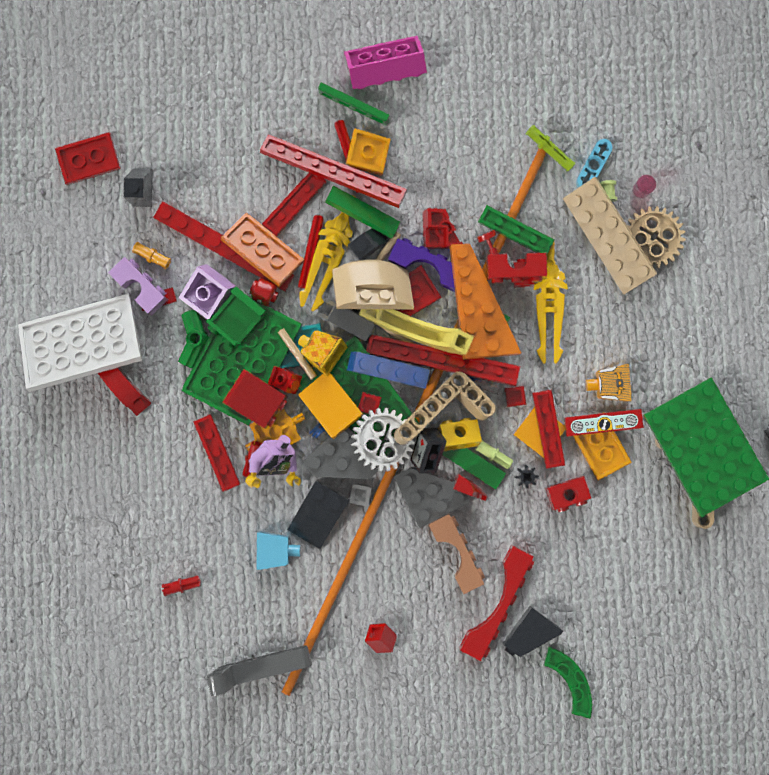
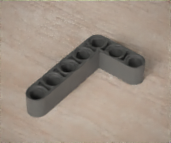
[206,645,312,697]

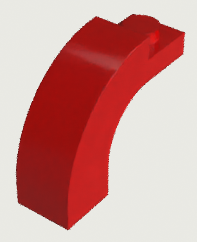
[98,367,152,416]

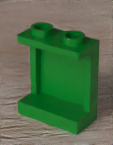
[206,286,267,348]

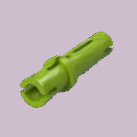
[525,125,575,172]

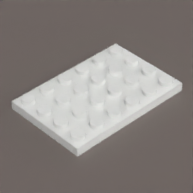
[18,293,142,392]

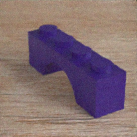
[388,238,455,292]

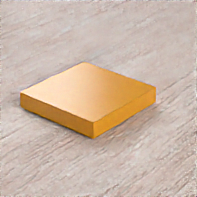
[346,128,391,176]
[513,407,565,458]

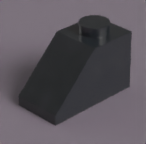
[348,228,389,261]

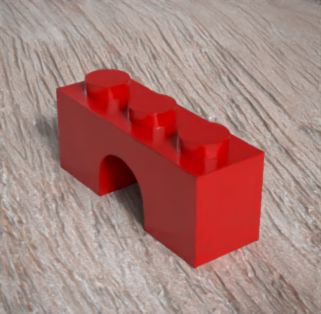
[486,253,547,284]

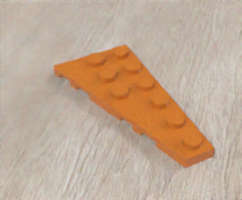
[450,244,521,359]

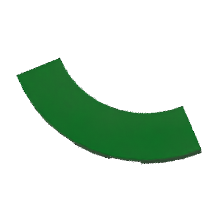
[543,646,592,719]

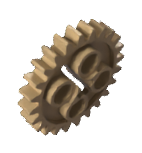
[627,206,686,268]

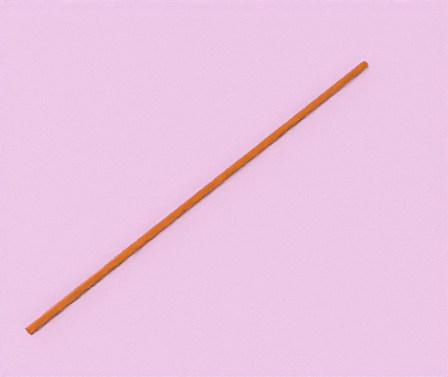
[281,148,547,696]

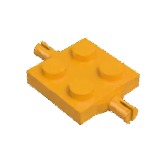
[245,409,305,452]

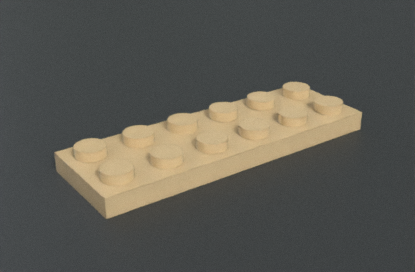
[563,177,657,295]

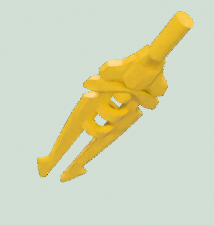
[299,194,355,312]
[533,240,568,364]

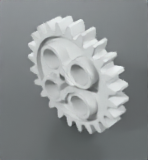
[351,408,415,472]

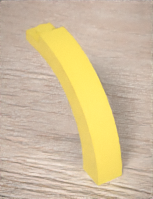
[359,309,474,355]

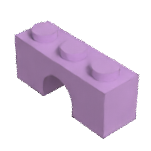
[108,257,168,316]

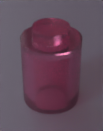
[633,175,656,198]

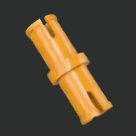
[132,242,171,269]

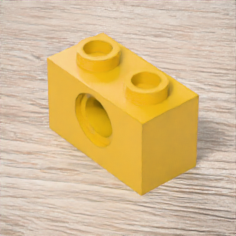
[437,418,482,451]

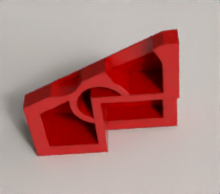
[423,208,463,249]
[453,474,487,501]

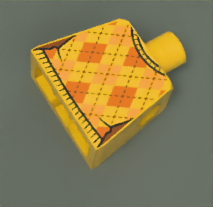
[298,331,347,377]

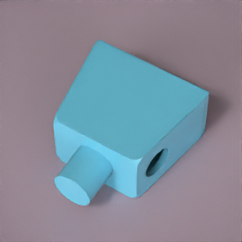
[256,531,301,570]

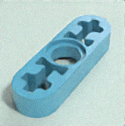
[576,139,612,188]

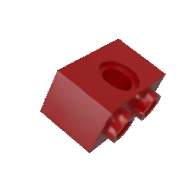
[545,476,591,513]

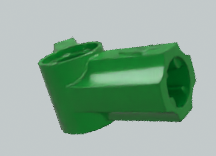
[178,310,209,368]

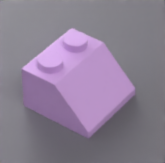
[179,264,237,319]

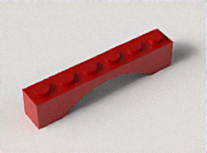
[459,545,535,661]

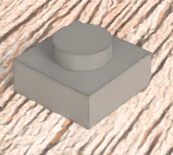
[349,484,372,507]

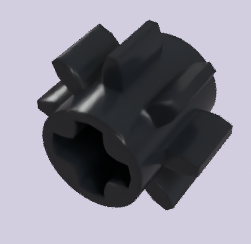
[514,465,539,489]

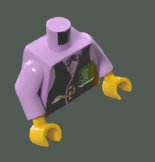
[245,435,301,488]

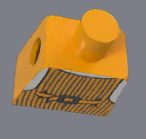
[585,364,632,402]

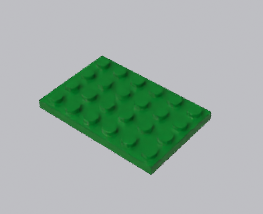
[181,296,302,426]
[299,336,420,456]
[643,377,769,517]

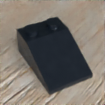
[287,480,349,549]

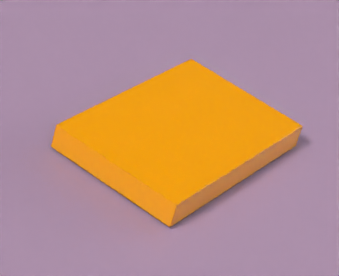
[298,373,364,439]
[573,412,632,481]

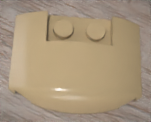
[332,260,414,309]

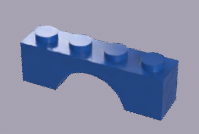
[347,351,430,389]

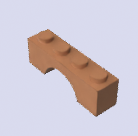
[428,514,485,594]

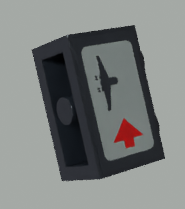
[410,428,447,474]

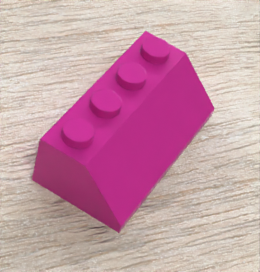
[344,36,427,89]

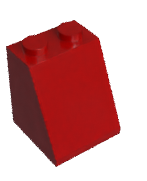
[223,369,288,429]

